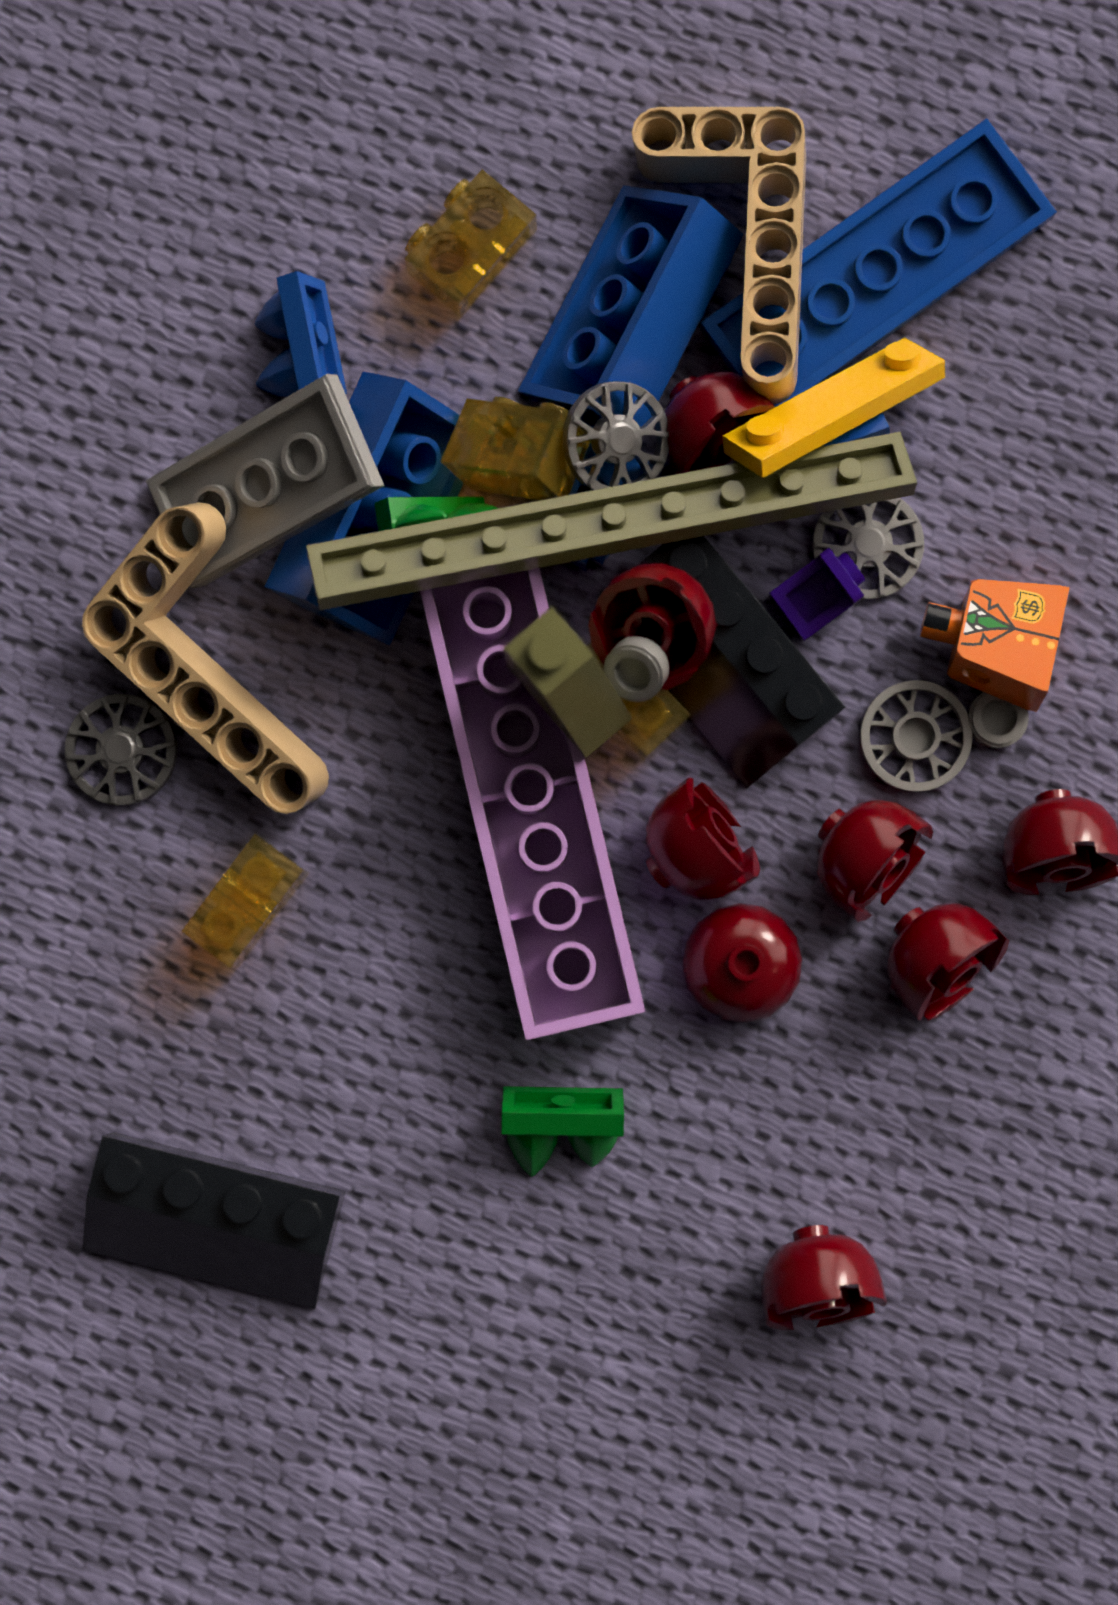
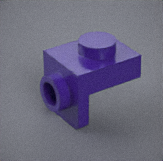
[769,548,866,642]

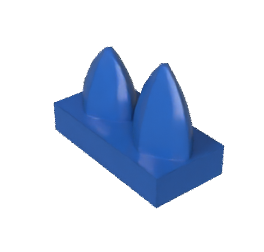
[254,271,347,397]

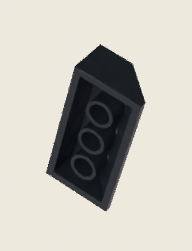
[640,536,845,788]
[82,1132,346,1309]

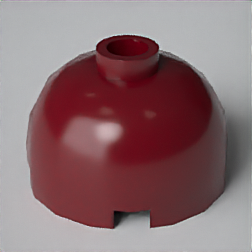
[664,372,775,474]
[588,563,717,690]
[646,778,760,900]
[1003,789,1118,895]
[817,800,933,922]
[682,903,803,1023]
[887,903,1009,1021]
[761,1225,887,1330]

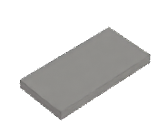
[146,374,384,588]

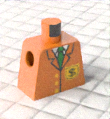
[920,579,1070,712]

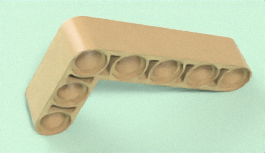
[632,107,806,405]
[82,502,329,814]

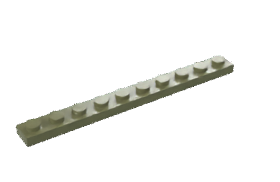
[306,432,917,610]

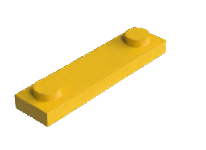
[722,337,945,478]

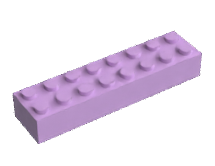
[420,568,645,1040]

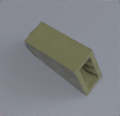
[503,607,632,758]

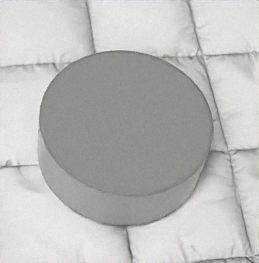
[604,636,669,702]
[967,692,1029,749]

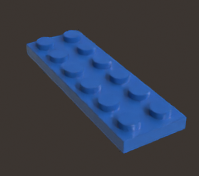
[700,118,1057,407]

